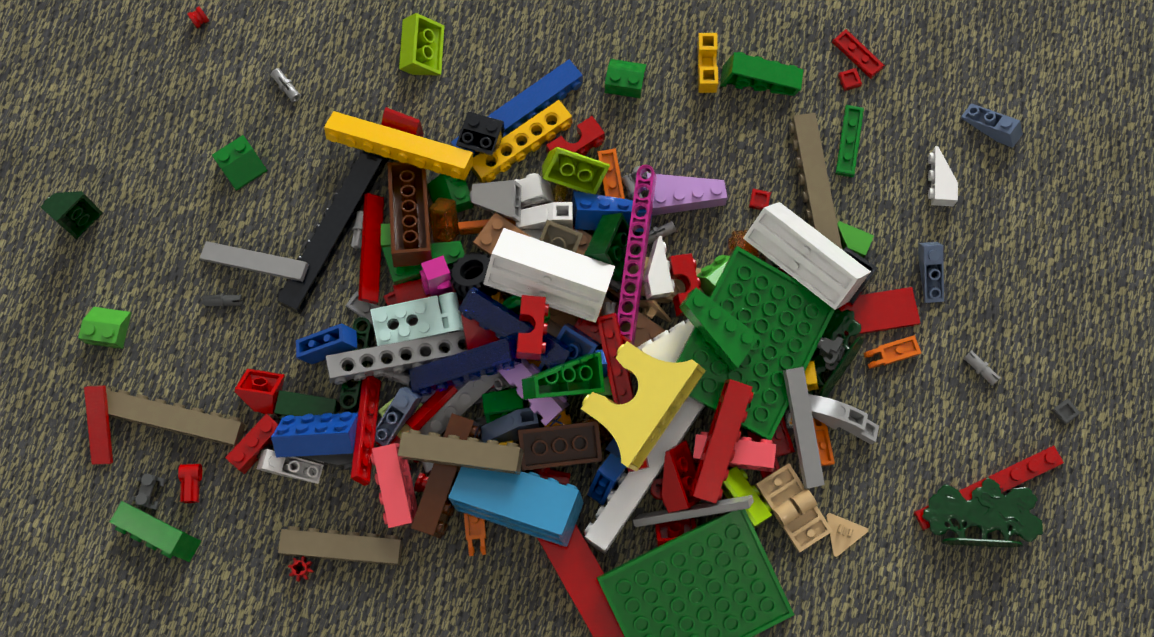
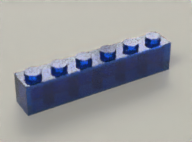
[458,287,574,369]
[409,337,522,396]

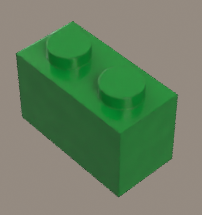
[482,388,524,424]

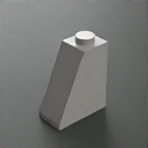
[470,180,521,222]

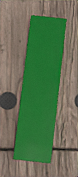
[835,105,864,178]

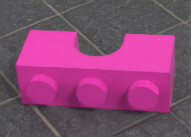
[419,256,453,297]

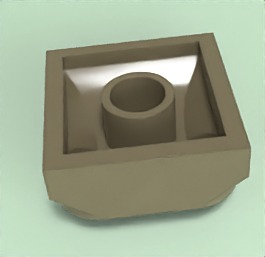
[539,220,583,253]

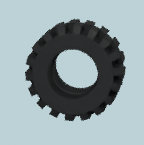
[450,252,498,304]

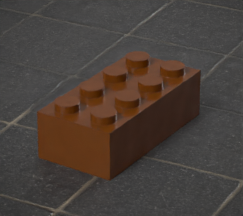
[517,421,603,471]

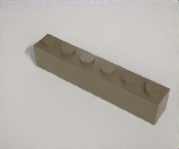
[398,430,524,475]
[278,526,403,566]

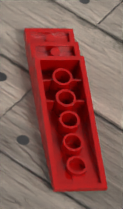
[537,525,624,637]

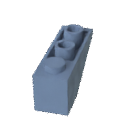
[961,103,1023,148]
[918,242,944,303]
[375,386,423,446]
[481,408,540,443]

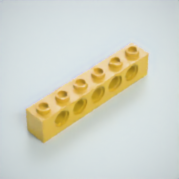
[471,100,572,183]

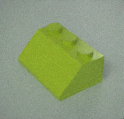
[399,13,445,76]
[542,147,610,194]
[721,466,772,529]

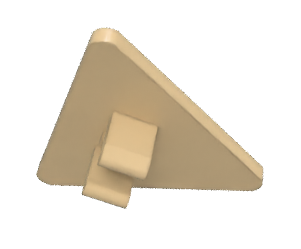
[639,300,672,323]
[826,513,868,557]

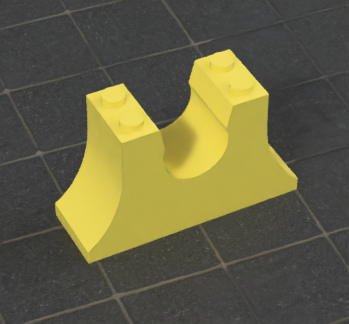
[581,341,706,471]

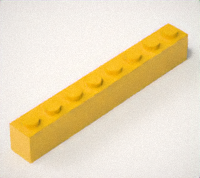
[324,111,473,180]

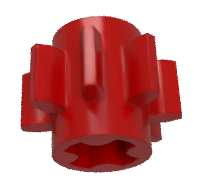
[288,556,314,582]

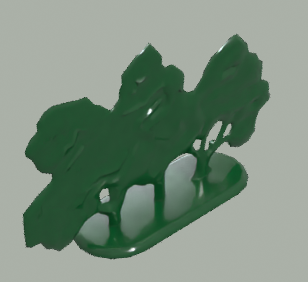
[808,309,864,397]
[922,477,1043,548]

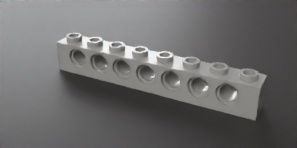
[326,331,468,385]

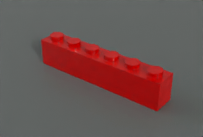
[689,379,753,504]

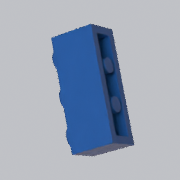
[296,323,357,365]
[587,453,626,506]

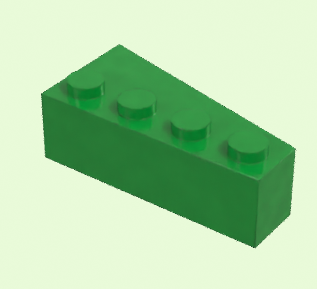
[720,52,804,96]
[382,241,465,285]
[679,288,760,371]
[522,352,605,400]
[110,501,201,562]

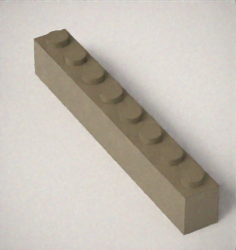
[789,113,842,249]
[85,385,245,447]

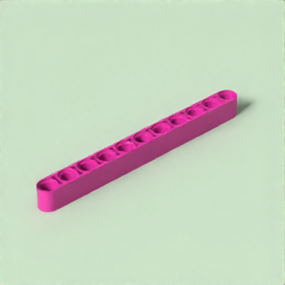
[617,165,656,345]

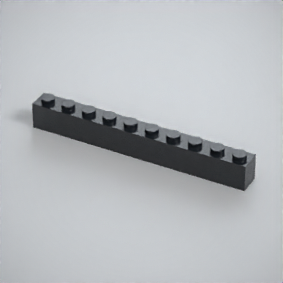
[277,150,389,314]

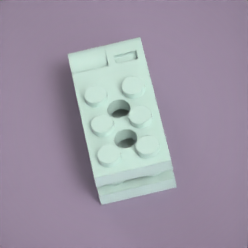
[370,292,463,346]

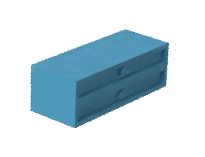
[448,467,584,547]

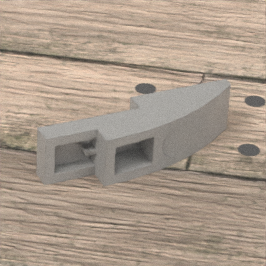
[809,394,879,445]

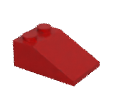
[662,440,701,513]

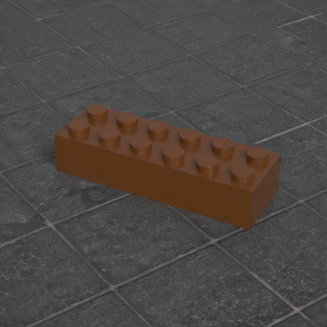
[387,162,432,267]
[411,413,482,539]

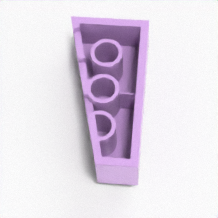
[646,173,727,216]
[494,348,569,426]

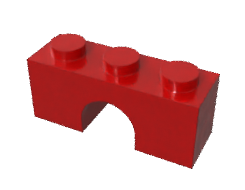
[546,116,605,156]
[667,253,701,317]
[516,295,549,361]
[225,413,278,474]

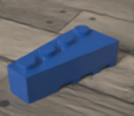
[572,191,653,232]

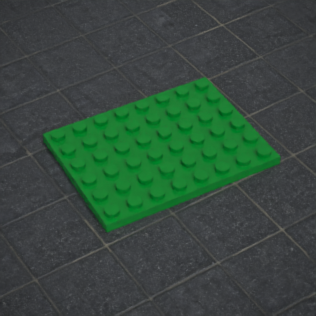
[676,246,835,440]
[596,509,794,637]

